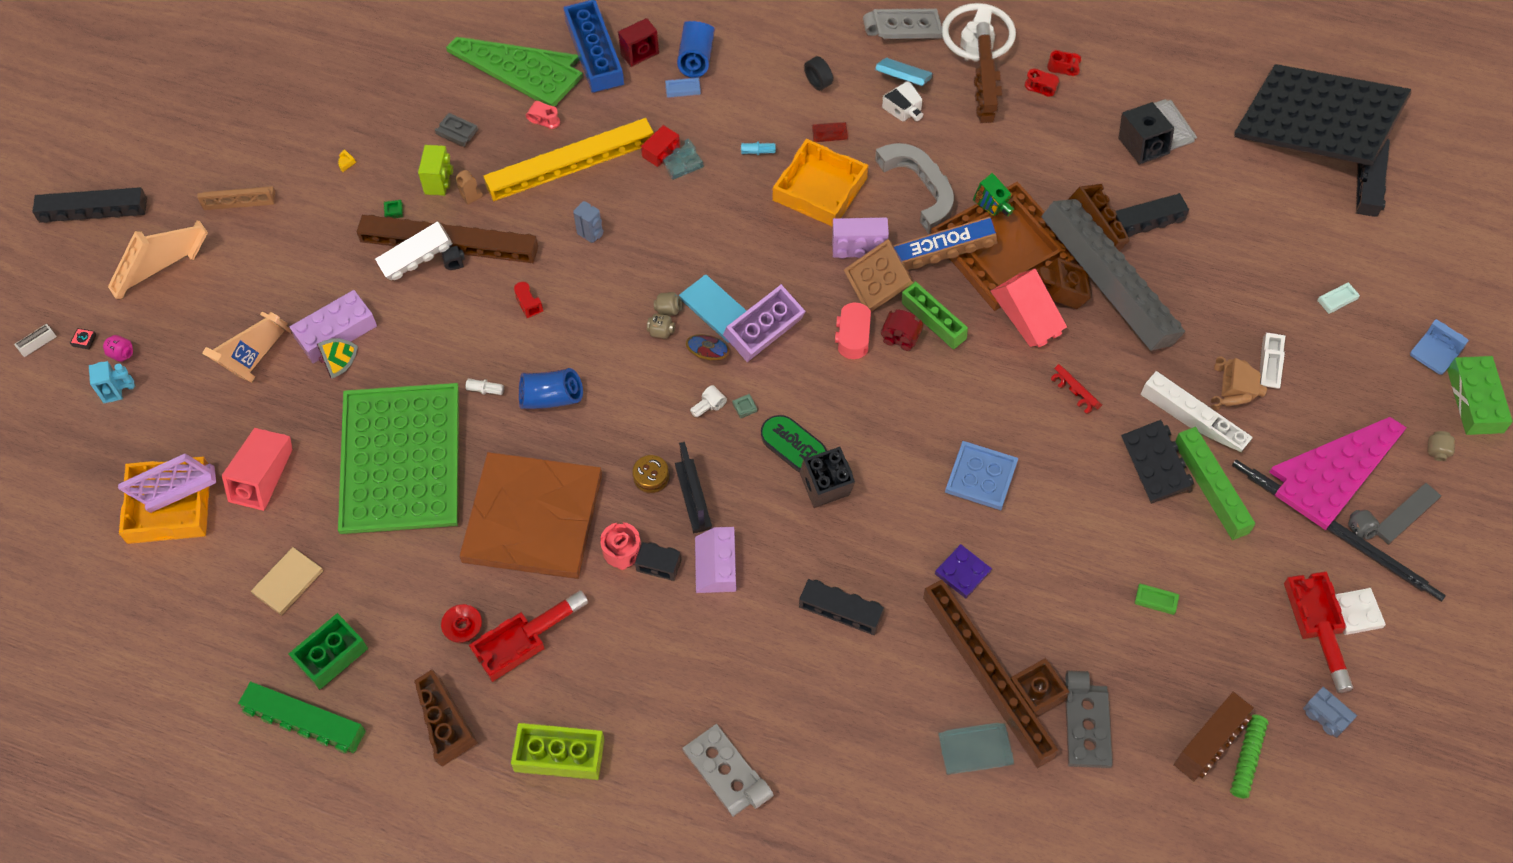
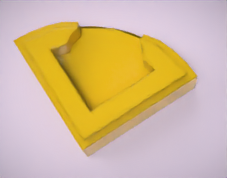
[338,149,356,172]

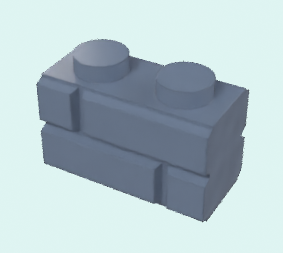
[573,201,604,243]
[1303,687,1357,738]

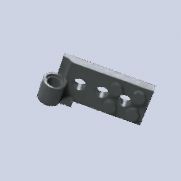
[1065,670,1112,768]

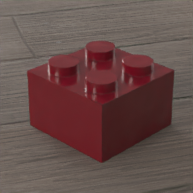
[618,18,659,67]

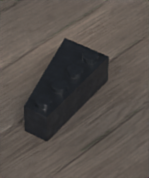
[1356,139,1390,217]

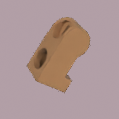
[456,170,483,204]

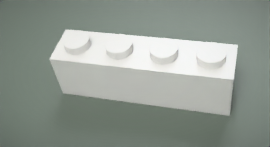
[376,222,453,280]

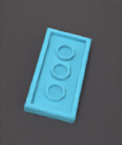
[679,274,747,343]

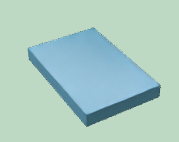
[875,58,933,86]

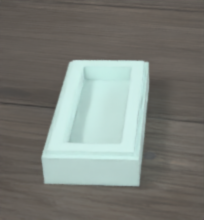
[1317,282,1360,314]

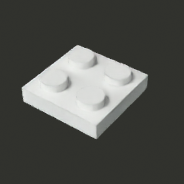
[1335,588,1386,635]

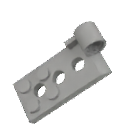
[863,9,943,39]
[682,724,774,817]

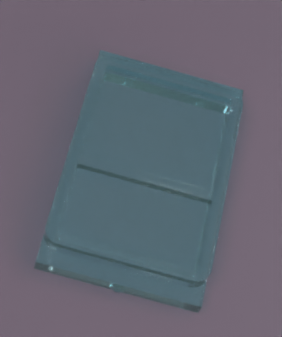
[938,723,1014,775]

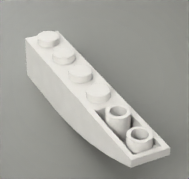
[1140,371,1253,452]

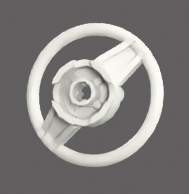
[942,3,1016,62]

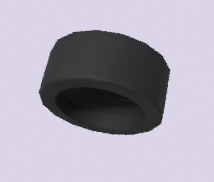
[804,56,833,91]

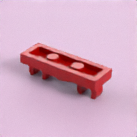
[1051,364,1103,414]

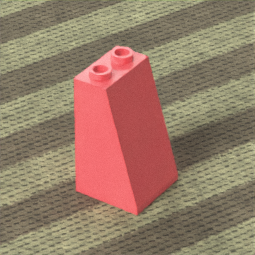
[991,269,1067,348]
[222,428,293,511]

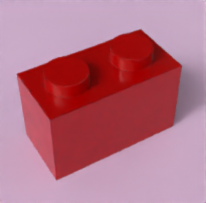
[641,125,680,167]

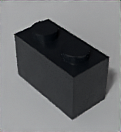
[635,542,681,581]

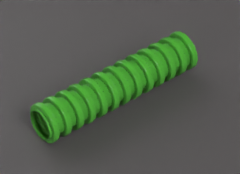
[1230,715,1269,799]

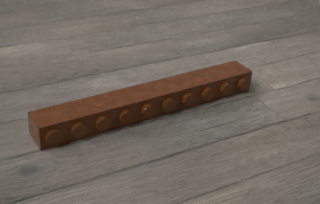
[356,214,538,264]
[923,579,1058,768]

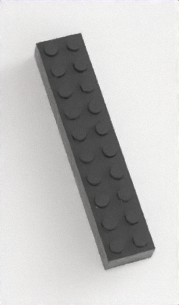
[1041,199,1185,351]

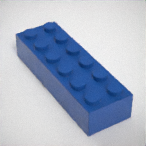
[563,0,624,93]

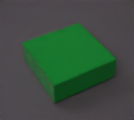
[384,200,403,218]

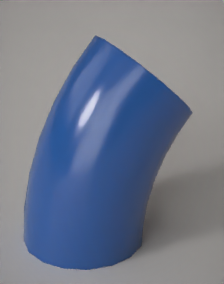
[677,21,715,77]
[519,368,583,409]

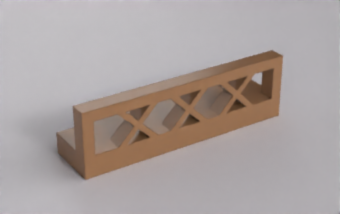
[197,186,275,210]

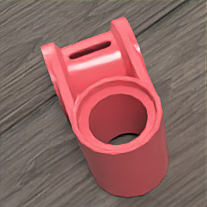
[526,101,560,129]

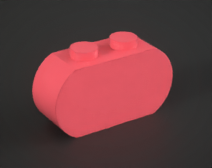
[835,303,871,359]

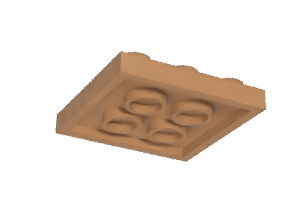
[844,239,914,312]

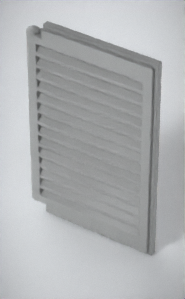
[1154,99,1197,150]

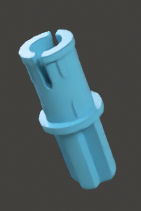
[741,141,776,155]

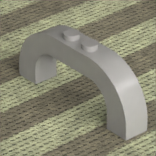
[875,143,954,234]

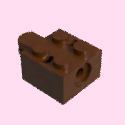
[1037,258,1091,309]

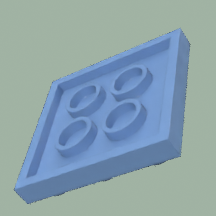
[945,441,1018,510]

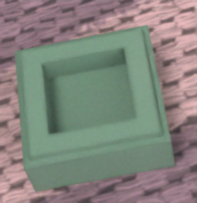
[732,394,757,419]

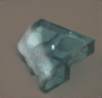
[663,138,704,180]

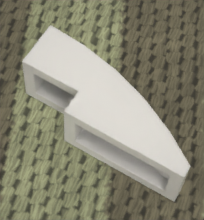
[1260,333,1285,389]

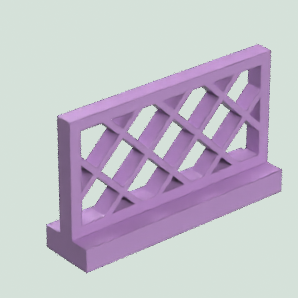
[118,454,216,513]

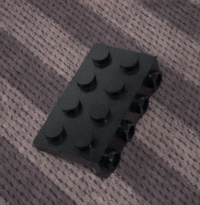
[1121,420,1194,504]

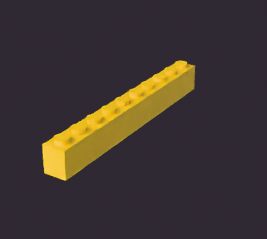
[483,118,654,202]

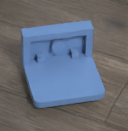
[1410,319,1469,375]

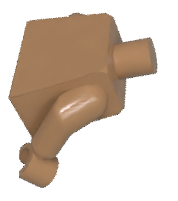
[1211,356,1267,411]

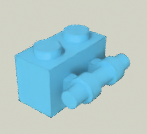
[89,361,135,403]

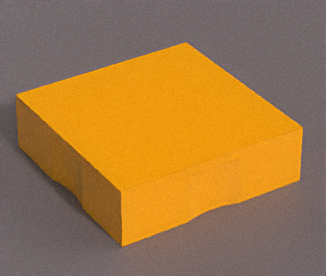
[773,139,868,227]
[119,457,209,544]

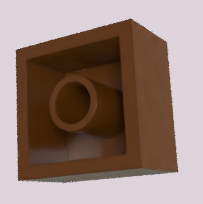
[1010,658,1069,718]

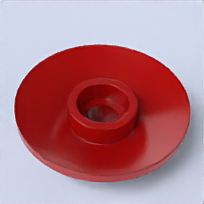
[441,604,482,643]

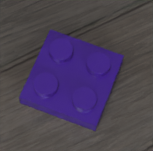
[935,544,992,599]

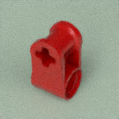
[1047,50,1081,76]
[1024,68,1059,97]

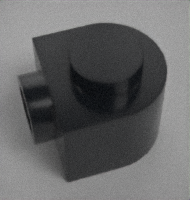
[442,246,465,270]

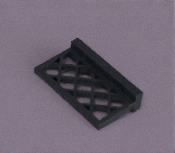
[675,442,712,534]

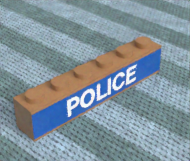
[893,217,998,270]

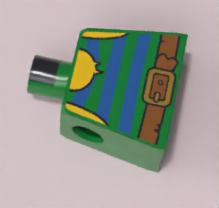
[973,173,1014,217]

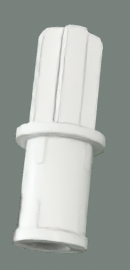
[466,378,504,395]

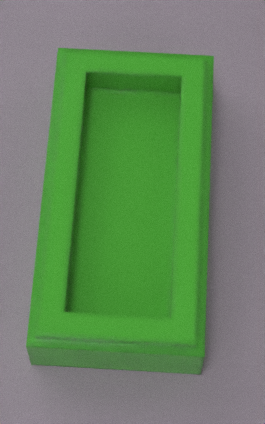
[1134,583,1180,615]

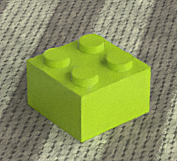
[418,145,453,196]

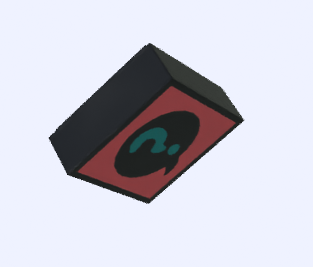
[70,328,97,350]

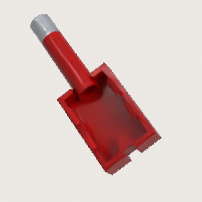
[1284,571,1353,693]
[469,590,588,682]

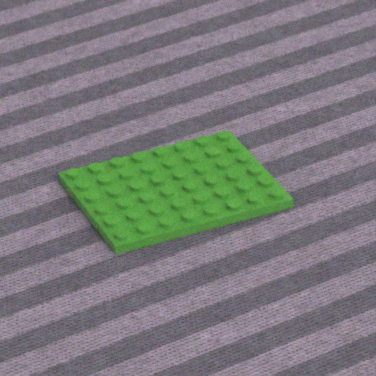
[338,383,459,534]

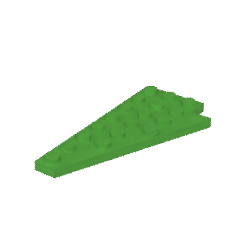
[446,37,583,107]

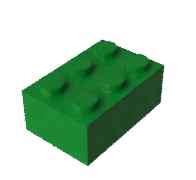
[288,613,368,690]

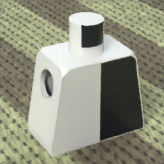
[882,81,923,121]

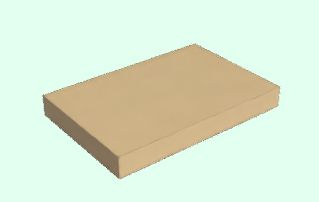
[251,547,323,616]

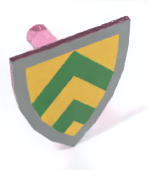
[317,338,358,379]

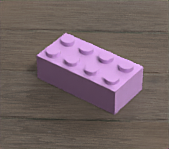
[723,285,806,362]
[289,290,377,363]

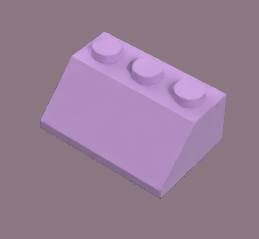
[695,527,736,593]

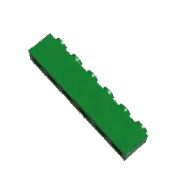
[238,681,366,754]

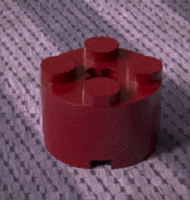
[881,309,923,351]

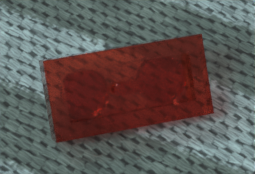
[812,122,848,142]

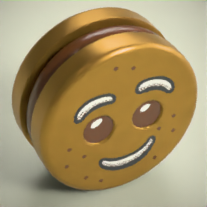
[632,455,669,493]

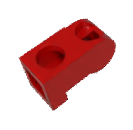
[514,282,543,318]

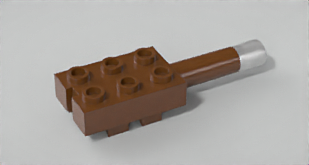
[974,22,1002,123]

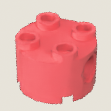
[600,522,641,570]

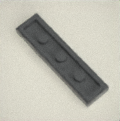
[1377,483,1441,545]

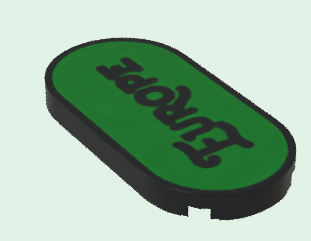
[761,415,827,473]

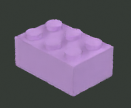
[832,218,889,258]

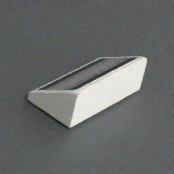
[14,324,57,357]

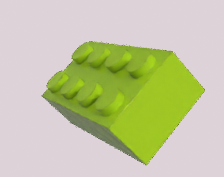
[511,723,605,780]

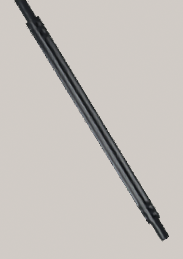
[1232,459,1446,602]

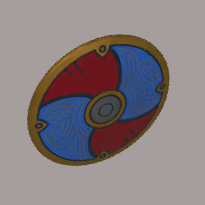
[686,334,730,361]

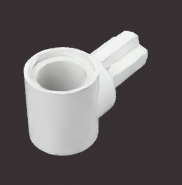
[690,385,727,417]

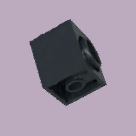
[1118,102,1175,165]
[800,446,855,508]

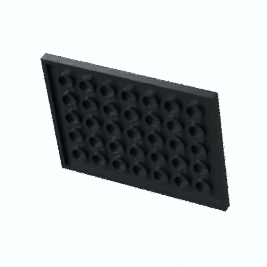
[1234,64,1411,166]

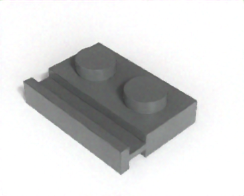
[435,113,478,147]

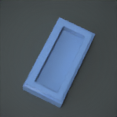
[665,78,701,98]

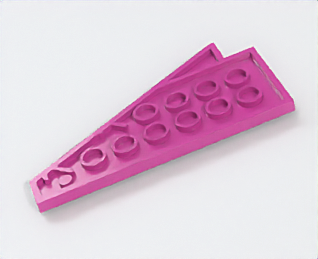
[1269,417,1407,530]

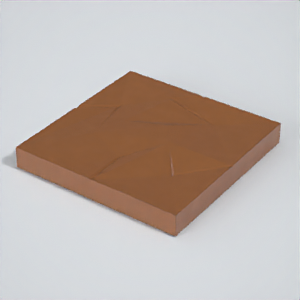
[931,181,1079,311]
[459,452,602,579]

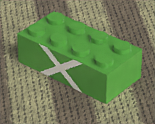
[1447,356,1513,435]

